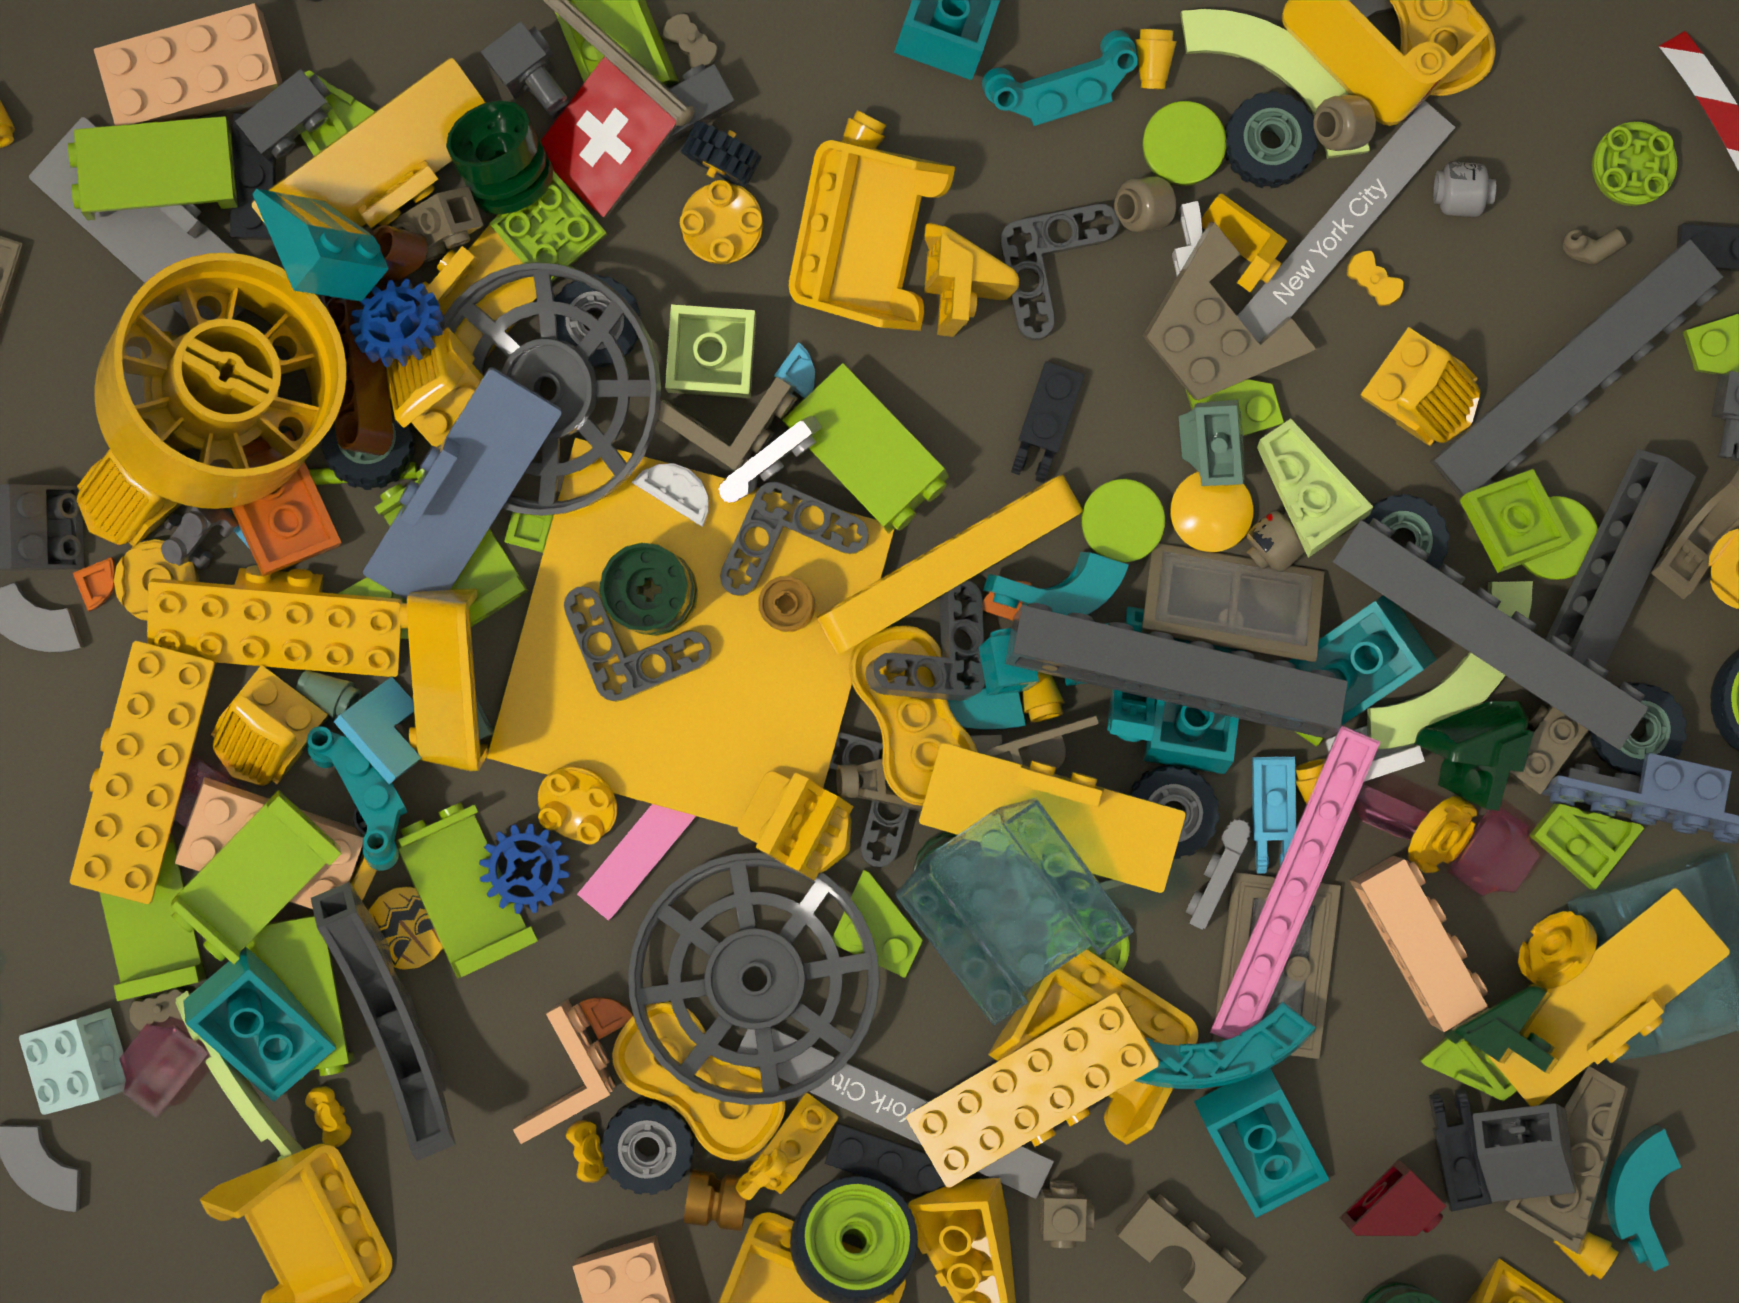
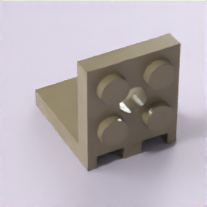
[658,377,798,471]

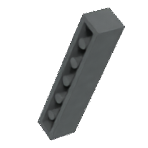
[1545,449,1696,668]

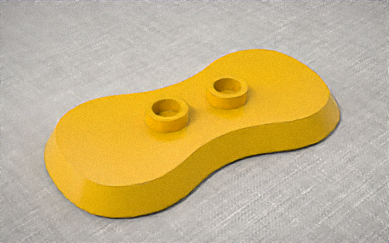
[1389,0,1495,96]
[849,626,978,806]
[612,1001,785,1161]

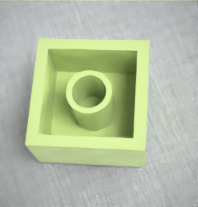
[665,304,756,398]

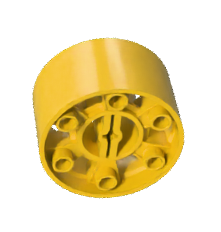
[95,253,346,509]

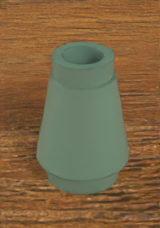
[296,670,361,719]

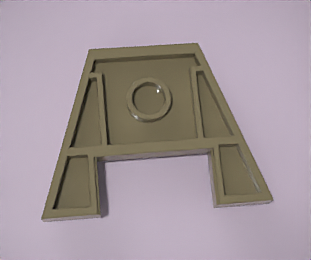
[1142,222,1317,400]

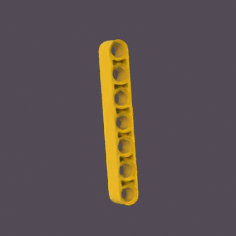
[816,474,1083,654]

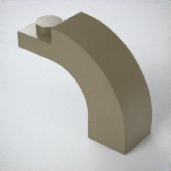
[1651,464,1739,599]

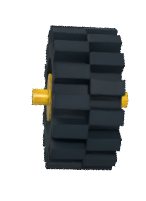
[680,121,762,187]

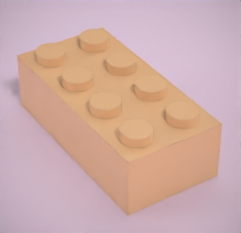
[94,3,283,126]
[175,777,364,909]
[1350,856,1488,1032]
[572,1235,676,1303]

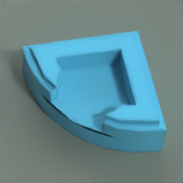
[774,342,816,399]

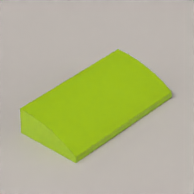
[554,0,679,86]

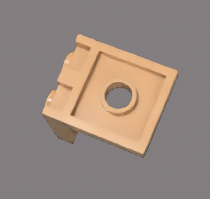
[513,999,616,1144]

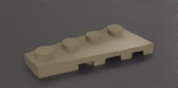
[1505,1066,1628,1255]

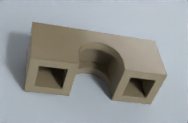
[1115,1192,1246,1303]

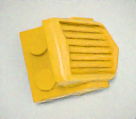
[924,223,1019,337]
[386,327,484,447]
[1360,327,1480,447]
[77,449,182,548]
[211,665,328,786]
[738,771,854,881]

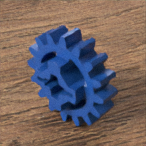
[350,279,444,367]
[479,823,570,914]

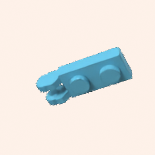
[1252,757,1296,873]

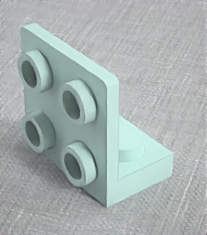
[19,1008,134,1115]

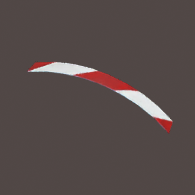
[1659,31,1739,172]

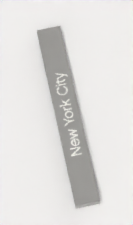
[1237,100,1455,342]
[737,1027,1054,1199]

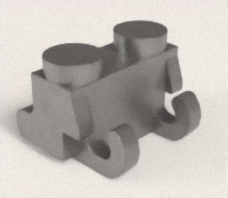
[161,507,239,569]

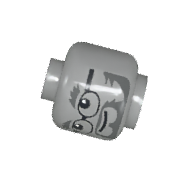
[1433,161,1496,217]

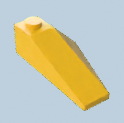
[908,1178,1016,1303]

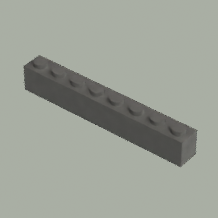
[1430,239,1723,498]
[1333,518,1649,750]
[1005,603,1348,739]

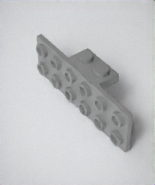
[29,117,245,320]

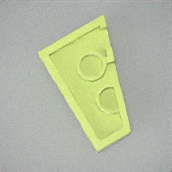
[1257,418,1373,558]

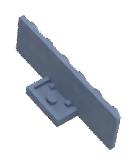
[363,367,562,600]
[1542,753,1739,844]

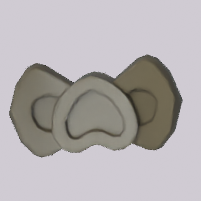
[662,14,718,69]
[129,987,185,1033]

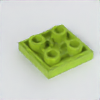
[489,171,607,281]

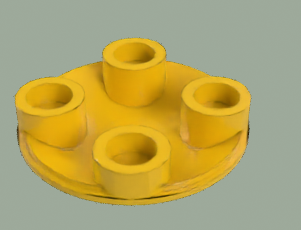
[679,180,763,264]
[1170,472,1254,552]
[538,766,617,845]

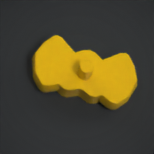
[1347,250,1404,306]
[305,1086,351,1147]
[566,1120,607,1183]
[736,1149,788,1200]

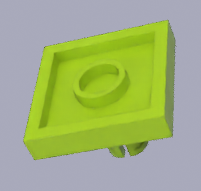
[1459,469,1572,573]

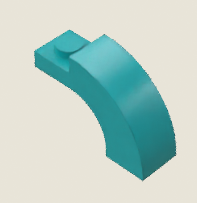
[983,552,1129,615]
[1606,1124,1682,1272]

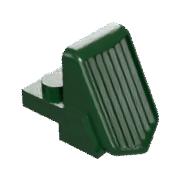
[1415,701,1534,811]
[1444,984,1559,1074]

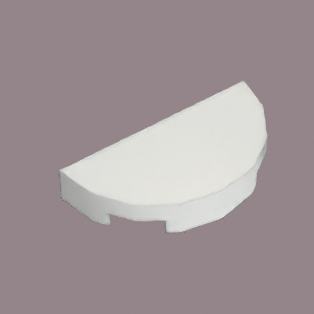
[632,463,709,527]

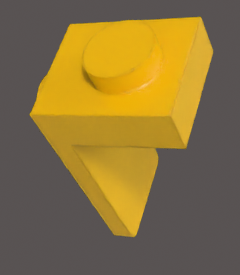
[1201,194,1287,292]
[748,1093,838,1194]

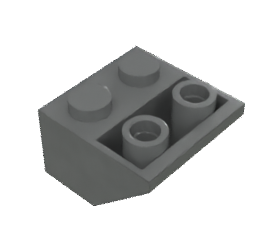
[0,484,84,571]
[1473,1103,1576,1203]

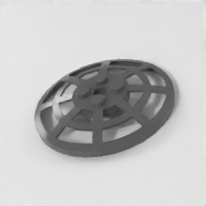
[437,262,661,516]
[628,853,880,1105]

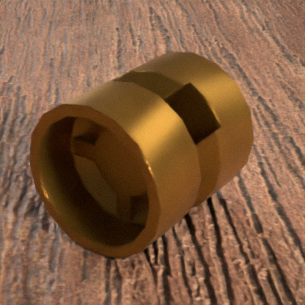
[758,576,815,632]
[684,1169,747,1231]

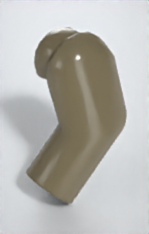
[1563,228,1626,265]

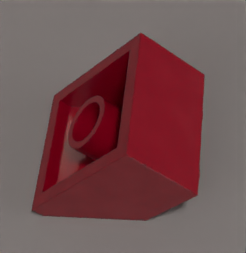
[1339,1159,1446,1236]

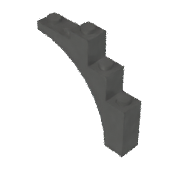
[311,882,456,1161]

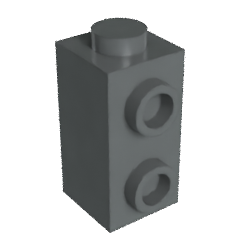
[663,64,736,148]
[235,69,333,160]

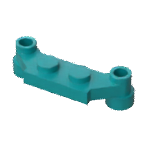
[982,30,1138,126]
[307,726,407,871]

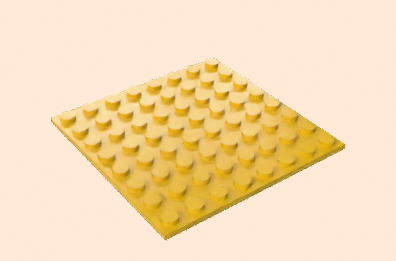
[487,438,895,827]

